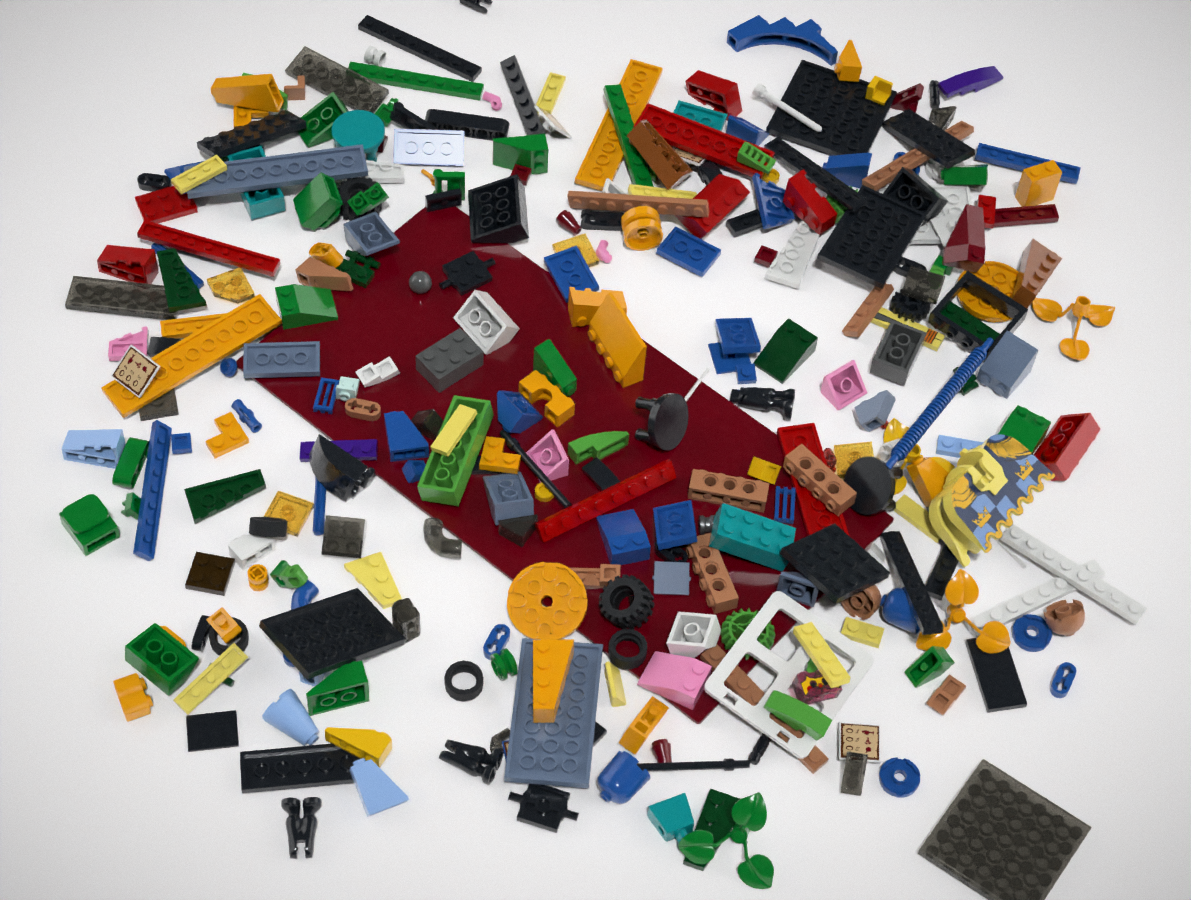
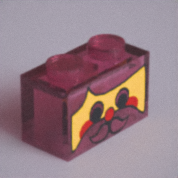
[792,669,842,704]

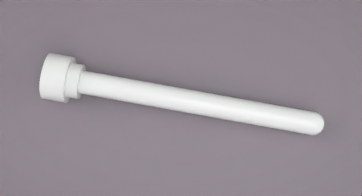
[752,83,822,132]

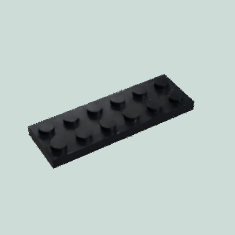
[882,109,975,169]
[197,110,307,158]
[240,743,361,794]

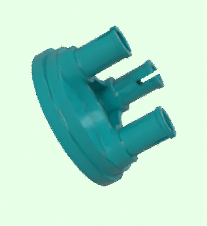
[332,110,385,162]

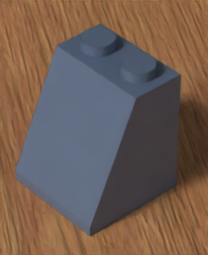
[976,330,1038,399]

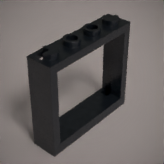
[928,271,1028,360]

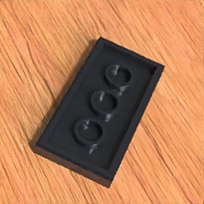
[965,638,1027,713]

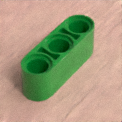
[112,437,149,489]

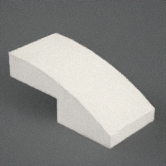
[356,356,400,387]

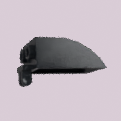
[309,434,375,502]

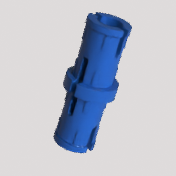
[231,399,262,433]

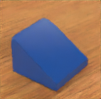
[402,460,426,483]

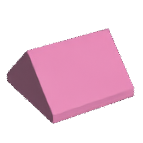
[820,360,867,410]
[526,429,569,483]

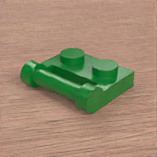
[433,169,465,201]

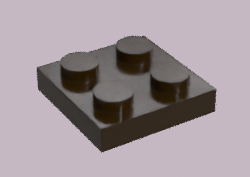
[185,551,235,596]

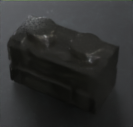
[391,598,421,643]

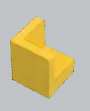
[865,76,893,105]
[748,457,781,485]

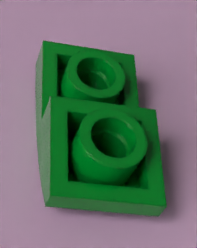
[347,182,389,216]

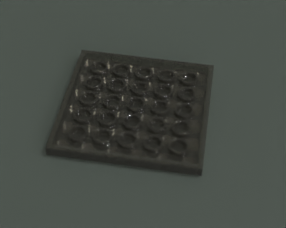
[918,759,1092,900]

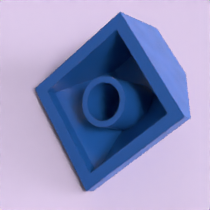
[497,390,543,433]

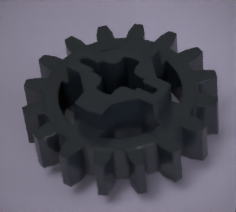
[891,288,931,323]

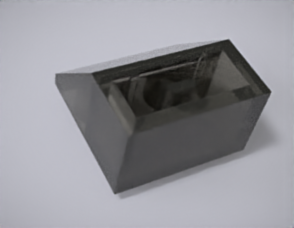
[321,515,367,559]

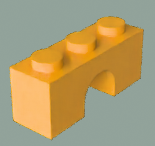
[519,370,575,427]

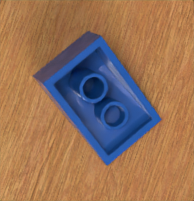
[596,509,651,565]

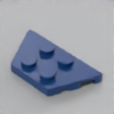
[752,173,795,229]

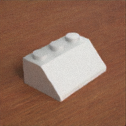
[453,290,520,355]

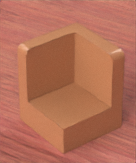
[284,76,305,101]

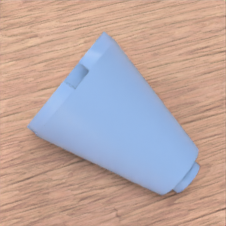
[262,688,319,746]

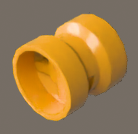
[247,564,269,592]

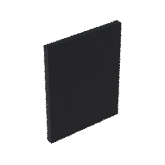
[186,710,239,752]

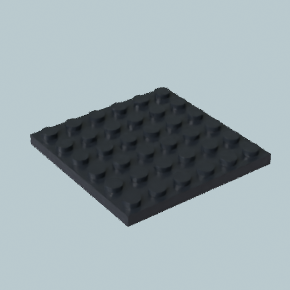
[766,60,897,156]

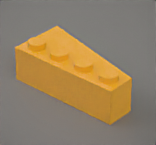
[533,639,574,723]

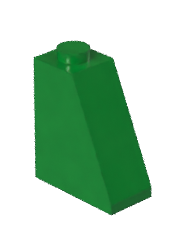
[941,164,988,185]
[533,339,577,396]

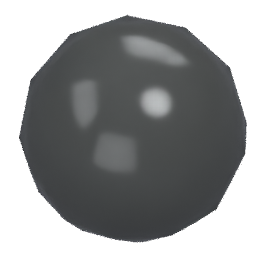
[409,271,432,294]

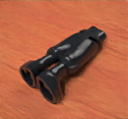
[730,387,796,421]

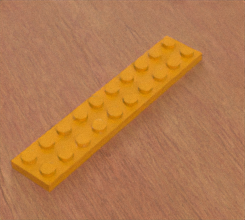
[575,59,663,191]
[101,294,282,418]

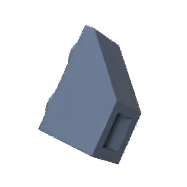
[854,390,896,432]

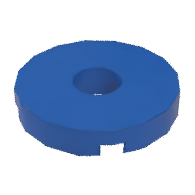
[1012,614,1052,652]
[878,757,921,798]

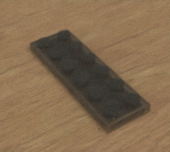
[285,46,389,113]
[65,276,179,320]

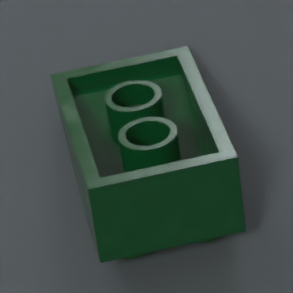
[753,318,818,384]

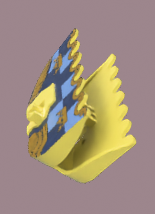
[929,434,1055,567]

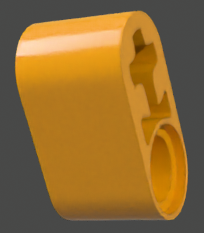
[309,242,343,268]

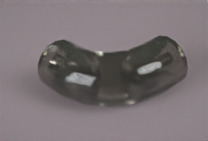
[423,518,462,559]

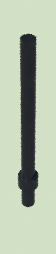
[499,429,572,508]
[637,758,750,771]

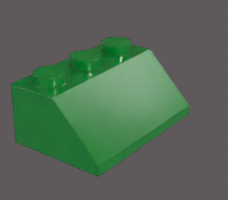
[125,623,199,696]

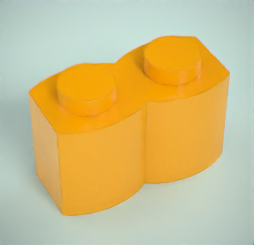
[113,673,153,722]

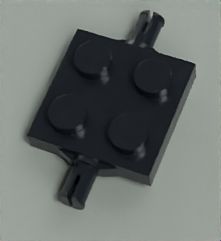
[439,251,496,296]
[508,784,579,833]

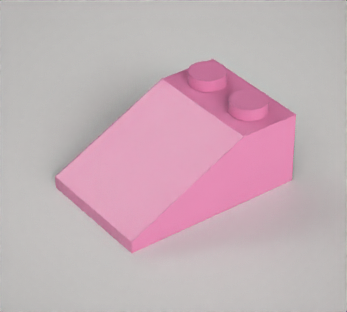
[637,651,712,710]

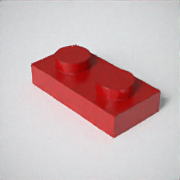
[977,195,996,229]

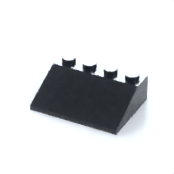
[468,174,529,243]

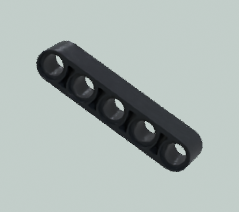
[424,109,510,141]

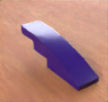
[938,66,1004,98]

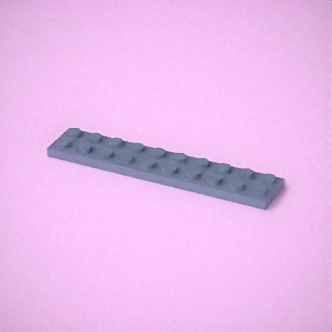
[184,144,368,199]

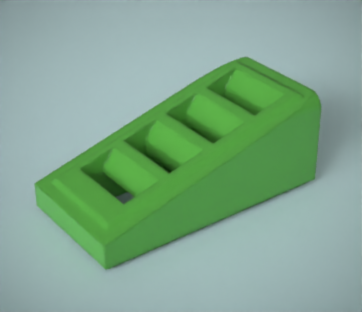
[737,142,776,174]

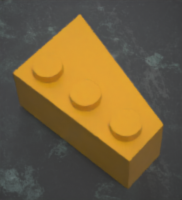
[568,287,627,327]

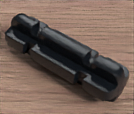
[929,80,940,109]
[748,733,772,765]

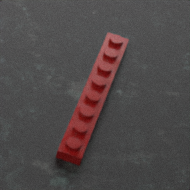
[137,220,281,277]
[535,459,677,542]

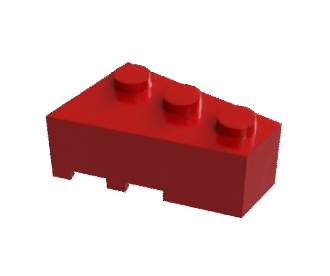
[685,70,743,121]

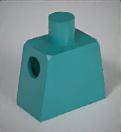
[647,793,694,844]

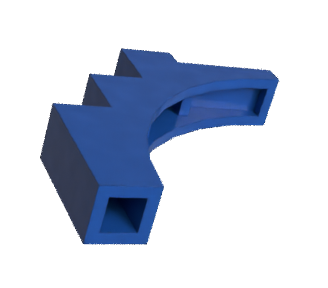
[726,15,838,66]

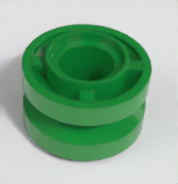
[490,648,518,681]

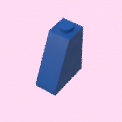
[822,153,872,188]
[384,411,429,462]

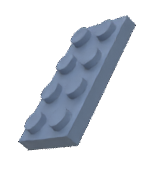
[243,341,320,378]

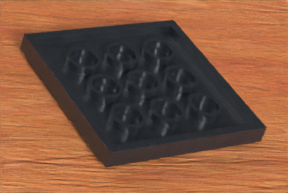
[780,523,890,604]

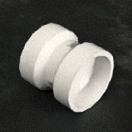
[364,45,387,67]

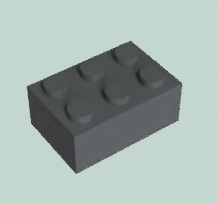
[870,320,927,386]
[416,328,484,393]

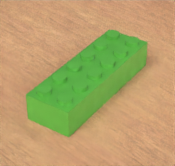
[417,395,494,506]

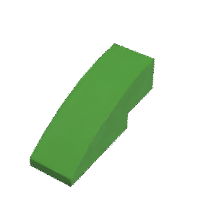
[568,431,629,464]
[763,690,833,741]

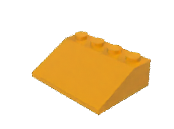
[588,292,647,388]

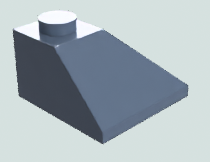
[777,572,820,607]

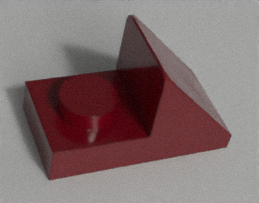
[891,83,924,113]

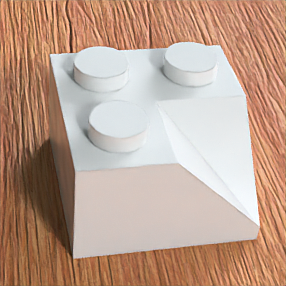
[667,612,721,658]

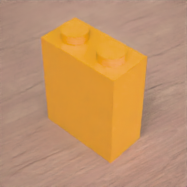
[1015,160,1062,207]

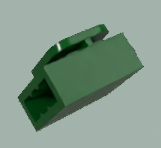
[293,172,343,231]
[59,494,120,557]

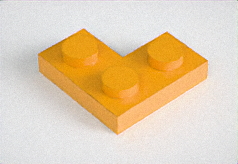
[233,106,269,127]
[205,412,249,459]
[479,436,521,474]

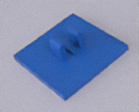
[708,342,751,375]

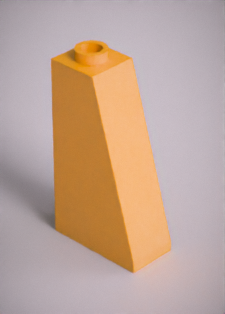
[210,74,284,112]

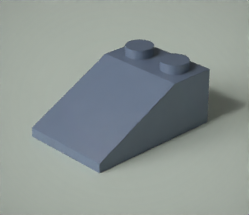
[343,212,400,256]
[483,472,534,526]

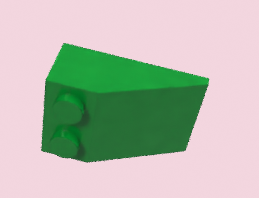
[297,92,349,148]
[492,134,549,175]
[275,284,338,330]
[998,405,1051,454]
[306,660,370,716]

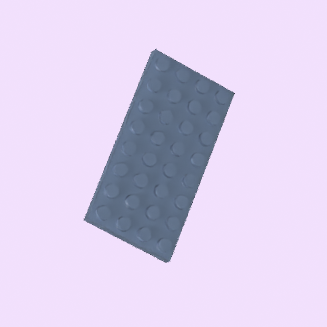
[504,638,603,788]

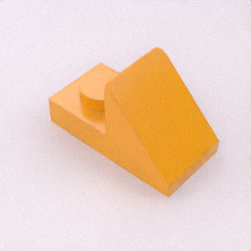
[206,607,242,644]

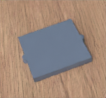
[652,561,691,596]

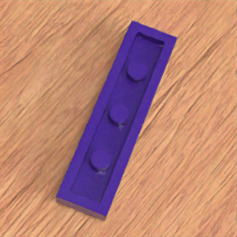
[299,439,378,462]

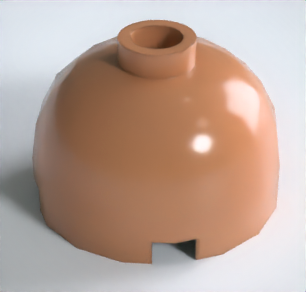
[841,585,881,620]
[1044,599,1085,636]

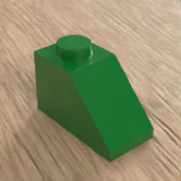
[905,646,955,688]

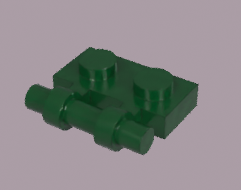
[336,250,381,288]

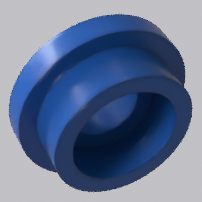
[220,358,237,377]

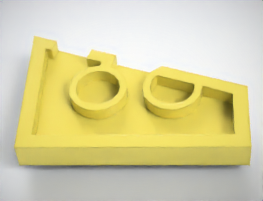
[344,552,402,610]

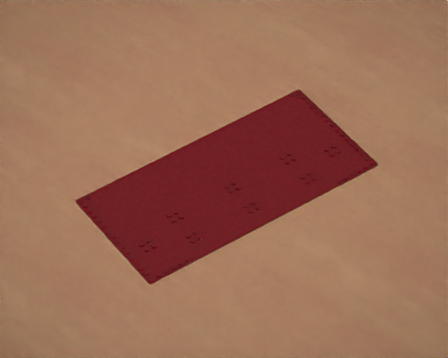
[236,207,894,724]

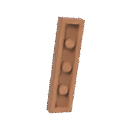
[842,284,894,337]

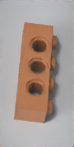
[783,444,857,516]
[688,469,769,513]
[686,533,739,614]

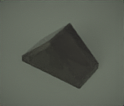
[411,409,444,441]
[498,514,538,547]

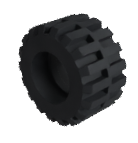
[337,176,382,221]
[599,574,654,630]

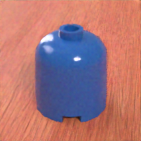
[880,587,920,634]
[597,751,651,804]

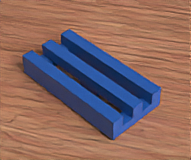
[313,378,340,414]
[774,486,795,524]

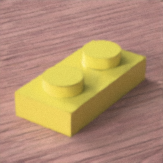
[841,617,885,649]

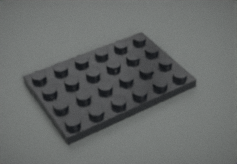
[817,185,927,289]
[259,588,406,679]

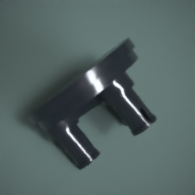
[635,393,689,450]
[844,456,903,515]

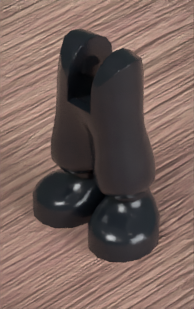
[439,739,504,785]
[281,797,322,859]

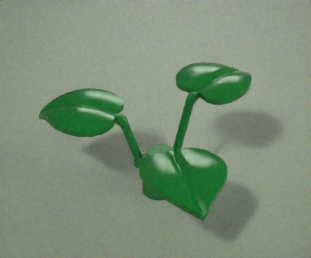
[678,792,774,889]

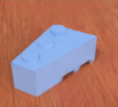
[61,429,126,469]

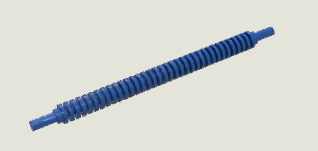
[886,337,994,470]

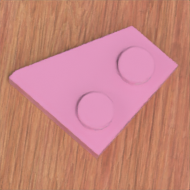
[108,326,148,361]

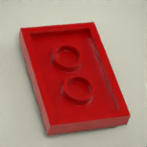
[134,186,198,224]

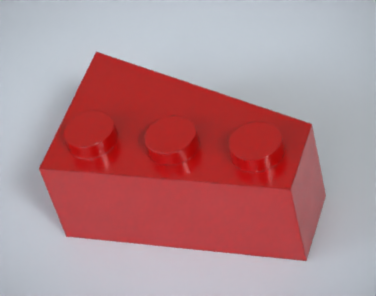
[783,169,837,235]
[97,245,159,288]

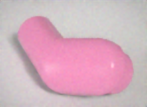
[482,91,502,111]
[596,240,612,263]

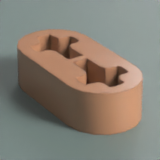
[345,398,381,421]

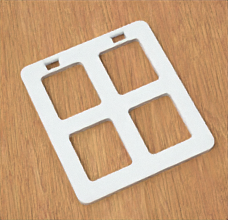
[704,591,874,759]

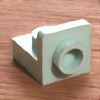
[336,376,360,401]

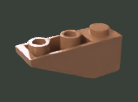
[295,257,353,291]

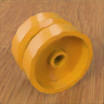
[621,206,663,251]

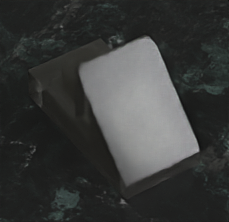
[929,106,957,130]
[840,751,868,796]

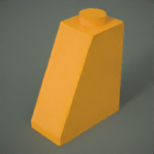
[906,456,949,507]

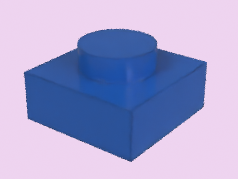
[735,363,757,384]
[171,432,192,454]

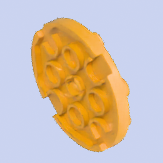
[957,261,1018,322]
[507,562,588,640]

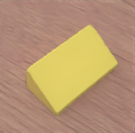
[604,661,627,707]

